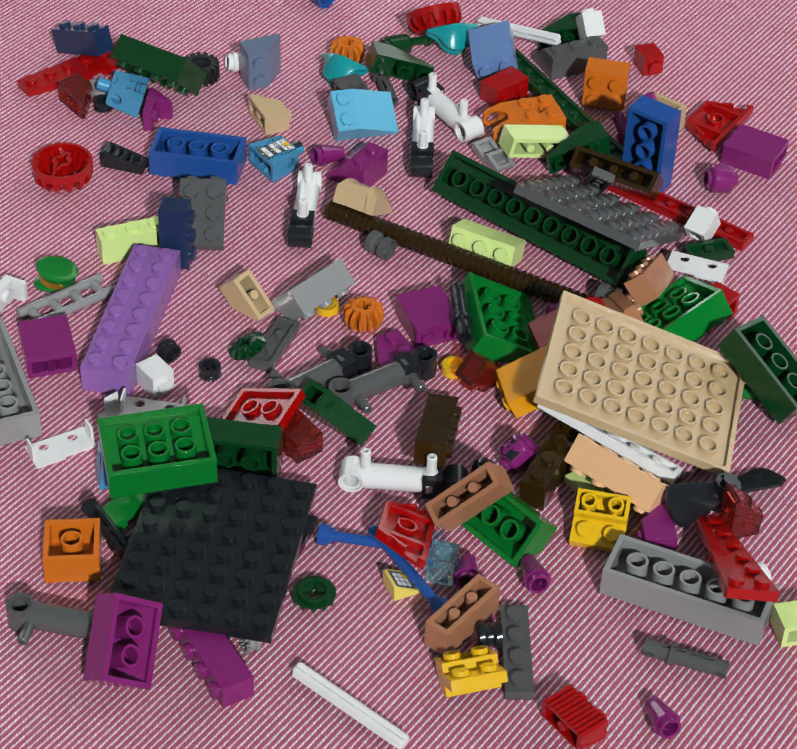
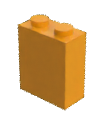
[496,345,548,418]

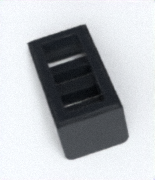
[100,141,149,175]

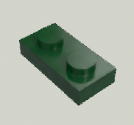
[682,237,735,261]

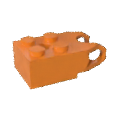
[482,94,567,142]

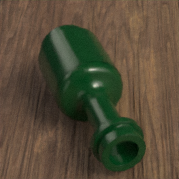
[380,33,434,53]

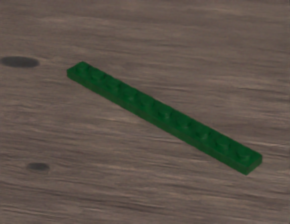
[515,47,623,160]

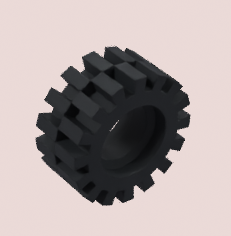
[185,52,220,87]

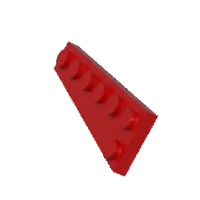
[17,40,125,97]
[694,515,780,602]

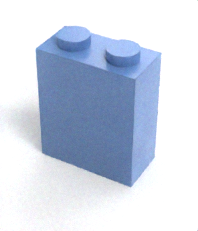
[468,20,518,79]

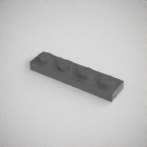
[499,605,534,700]

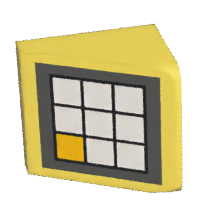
[383,569,419,601]

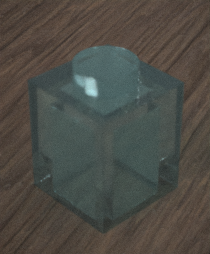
[426,539,460,586]

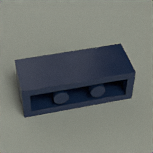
[51,20,114,56]
[158,196,197,270]

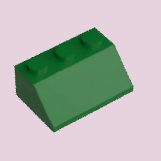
[462,491,558,568]

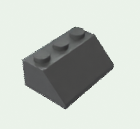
[532,36,608,80]

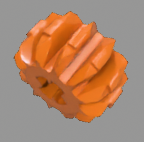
[330,34,365,63]
[343,295,384,334]

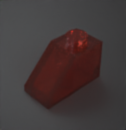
[57,73,93,119]
[454,349,502,392]
[283,409,323,464]
[720,483,763,539]

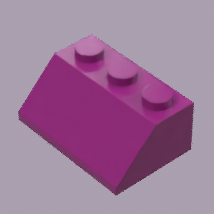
[83,593,163,690]

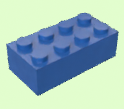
[622,95,682,192]
[149,127,247,185]

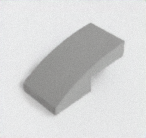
[471,136,515,172]

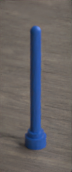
[317,523,447,557]
[368,525,449,615]

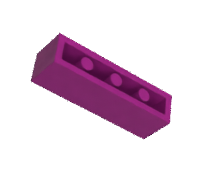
[168,627,254,708]

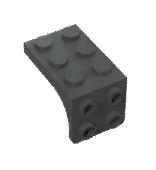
[179,176,228,251]

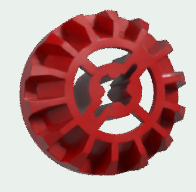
[406,2,462,35]
[31,143,94,194]

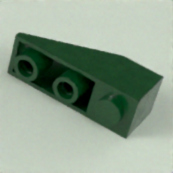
[537,12,582,50]
[365,41,435,81]
[547,120,611,174]
[300,379,377,447]

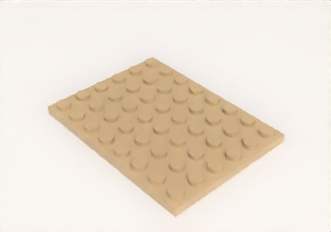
[533,290,745,475]

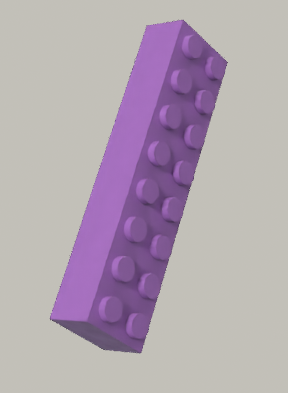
[80,244,181,396]

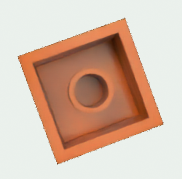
[582,57,631,112]
[42,518,102,583]

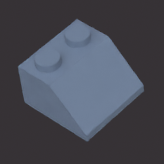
[239,33,281,91]

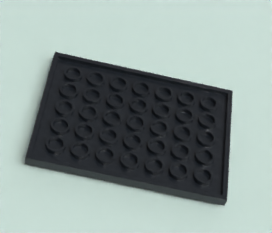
[109,468,317,644]

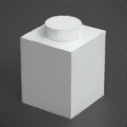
[576,8,606,40]
[684,205,721,242]
[136,354,175,399]

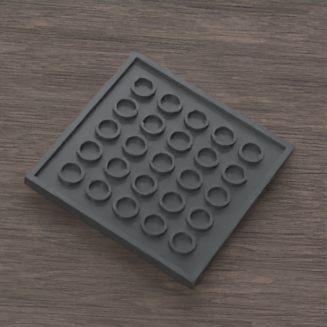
[513,175,685,251]

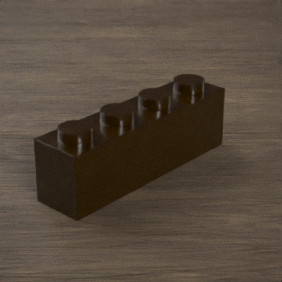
[569,145,664,201]
[413,393,462,467]
[519,420,584,511]

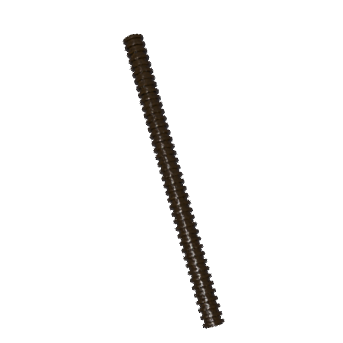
[324,200,593,303]

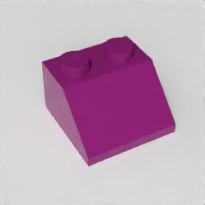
[326,142,388,186]

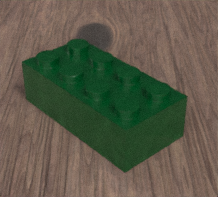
[111,34,208,97]
[718,315,797,425]
[207,417,283,478]

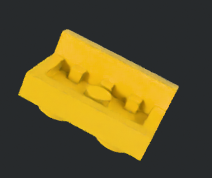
[569,488,631,552]
[435,645,508,698]

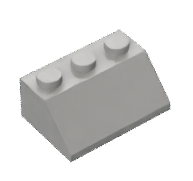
[271,258,355,320]

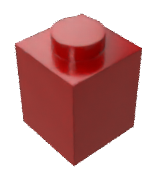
[633,42,664,76]

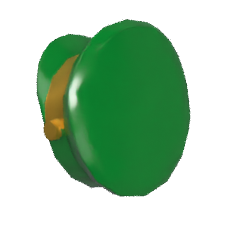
[34,256,79,292]

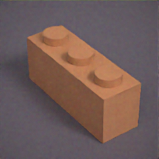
[624,253,676,307]
[425,461,514,531]
[424,574,500,656]

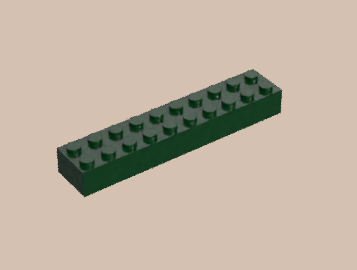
[432,150,648,290]

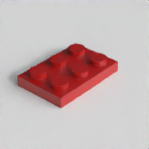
[222,388,306,431]

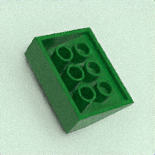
[459,272,538,363]
[641,275,733,341]
[97,403,218,499]

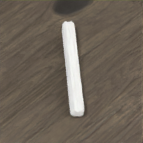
[477,17,561,46]
[292,662,409,749]

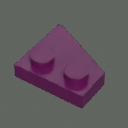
[376,329,415,367]

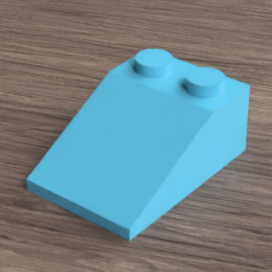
[327,89,399,141]

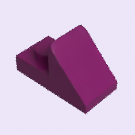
[143,88,173,131]

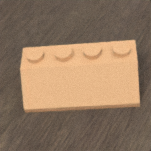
[564,433,672,516]

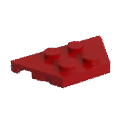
[686,101,754,152]
[375,501,435,570]

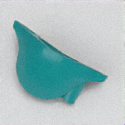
[425,23,478,55]
[322,53,368,87]

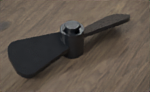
[665,468,786,527]

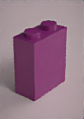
[720,124,789,179]
[395,285,457,349]
[17,314,78,379]

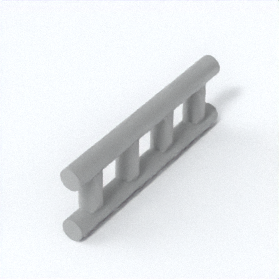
[16,273,115,319]

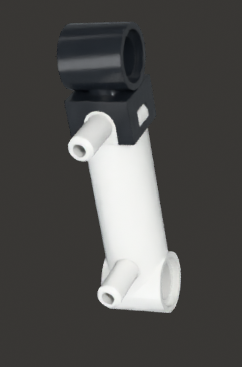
[406,72,484,143]
[410,98,435,178]
[288,163,322,248]
[338,448,468,499]

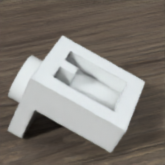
[0,274,28,312]

